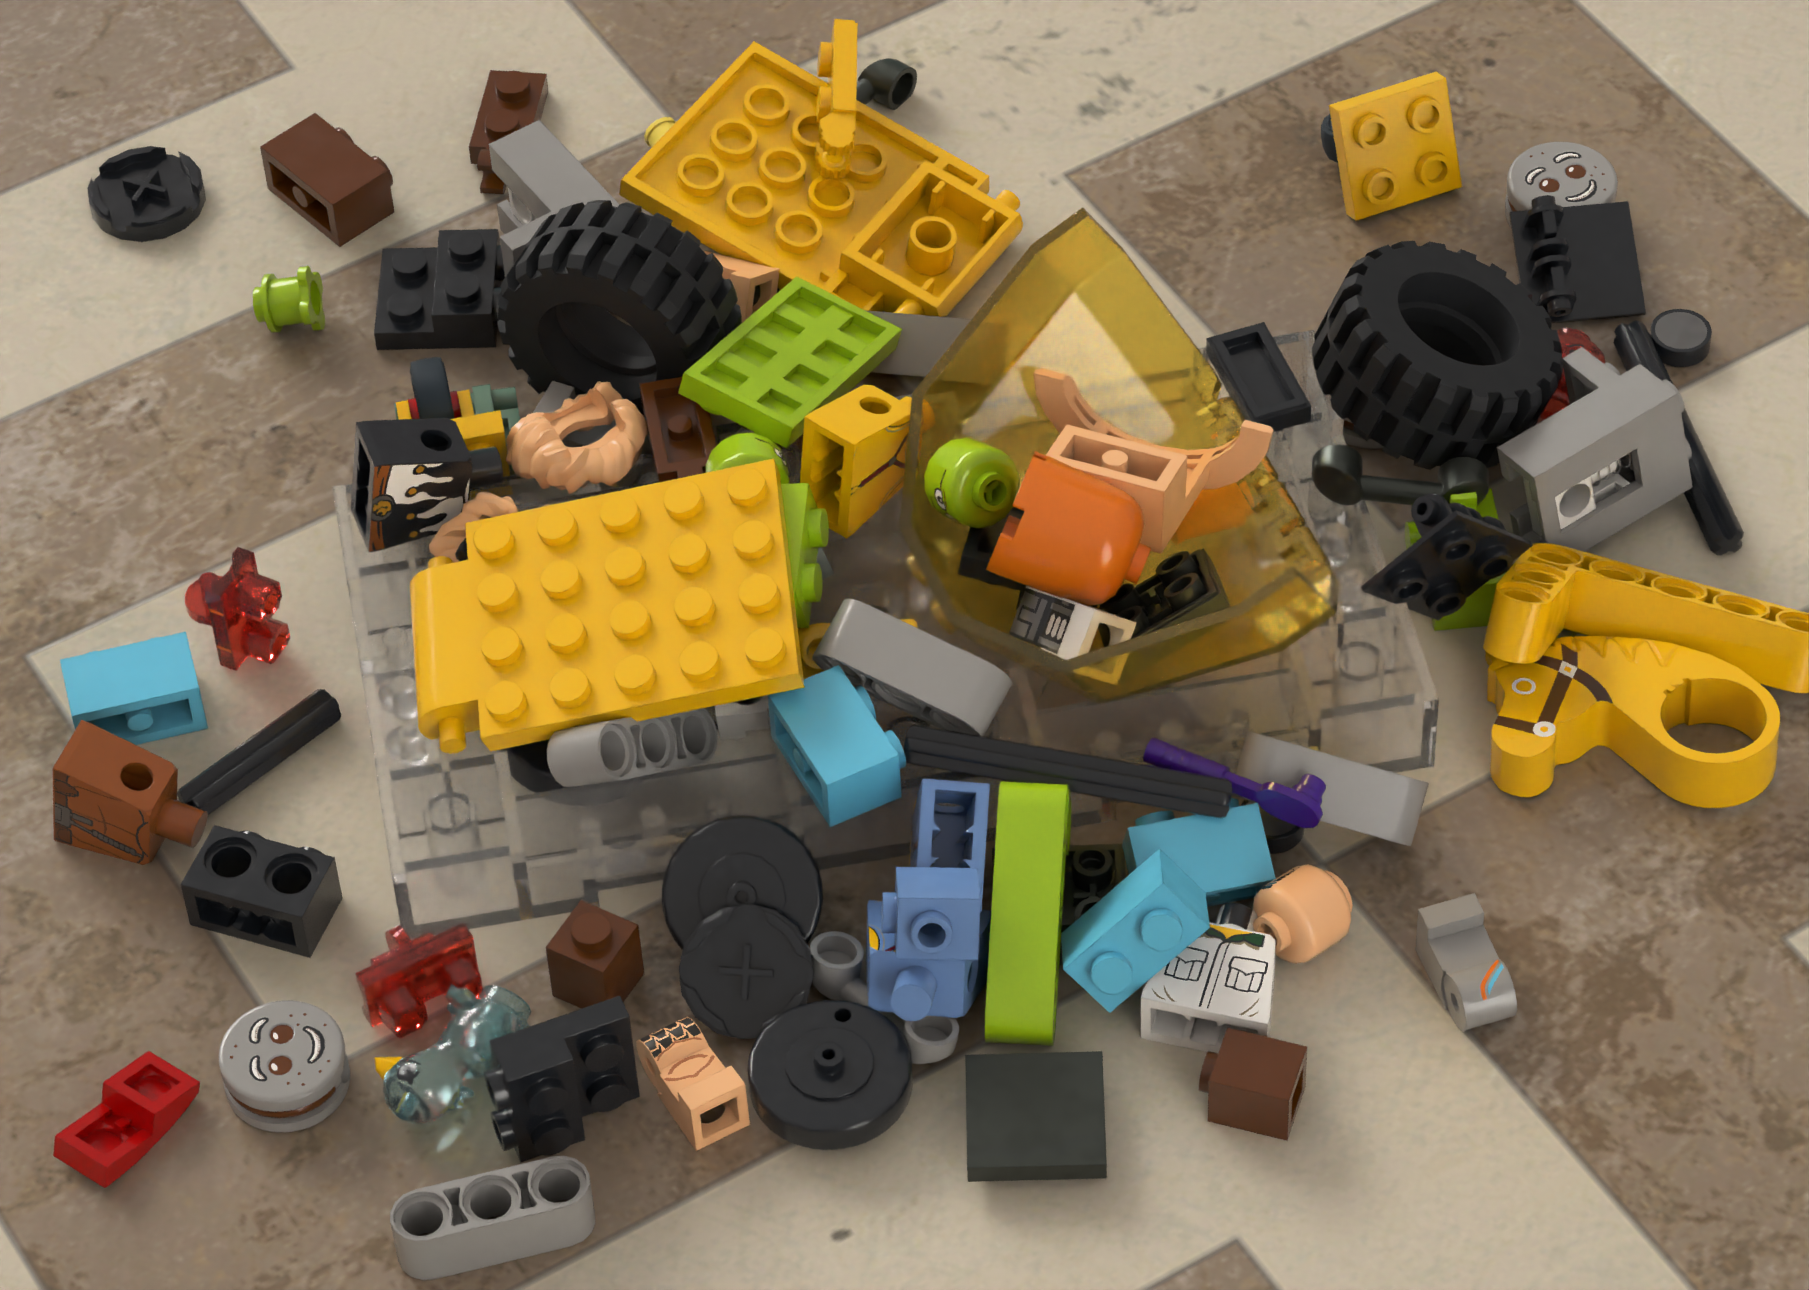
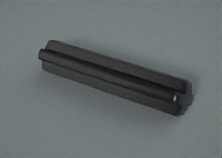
[177,689,341,815]

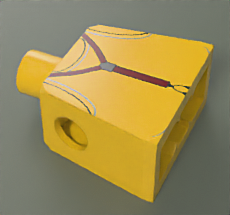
[800,385,928,539]

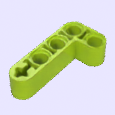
[985,781,1072,1046]

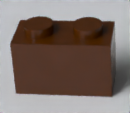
[260,113,394,247]

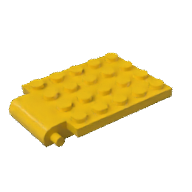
[619,41,1023,317]
[410,459,805,754]

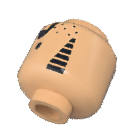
[1252,864,1353,964]

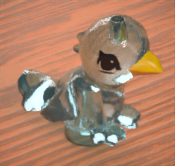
[374,985,531,1124]

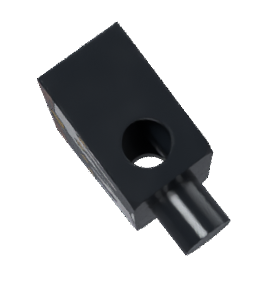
[351,418,503,553]

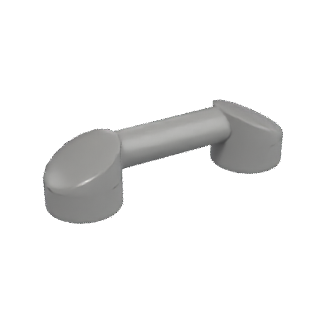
[810,931,959,1064]

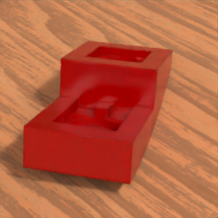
[53,1051,200,1188]

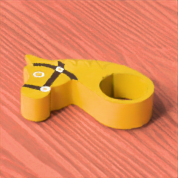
[1485,629,1780,808]

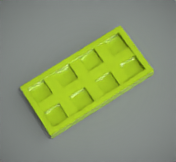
[678,276,902,448]

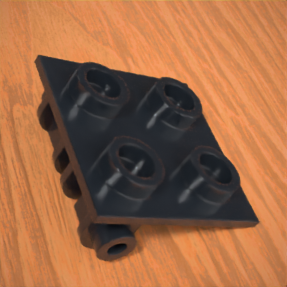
[1509,195,1646,324]
[1361,493,1533,621]

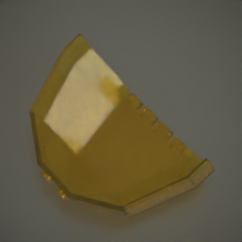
[899,207,1339,705]

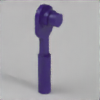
[1143,737,1326,828]

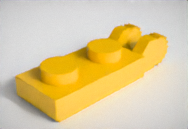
[815,19,858,181]

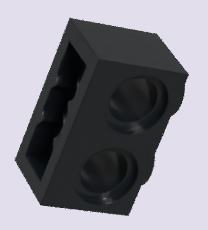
[181,825,343,958]

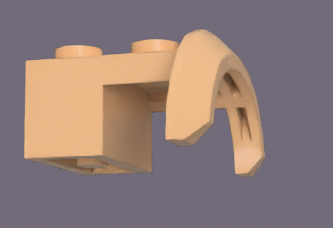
[1033,368,1274,554]

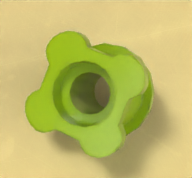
[253,266,325,333]

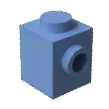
[881,867,981,960]

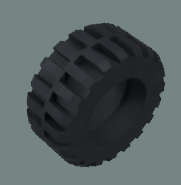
[496,200,742,416]
[1312,241,1563,470]

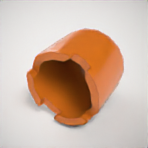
[986,451,1151,606]

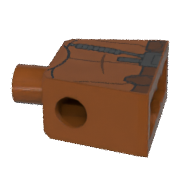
[53,720,208,865]

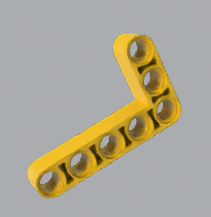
[1483,543,1809,693]

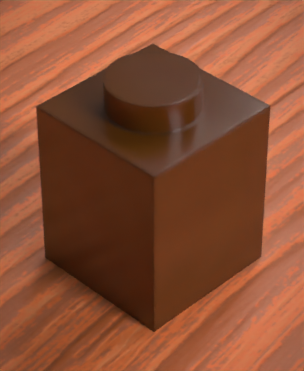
[545,900,644,1009]
[1199,1027,1307,1141]

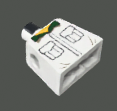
[1141,903,1276,1053]

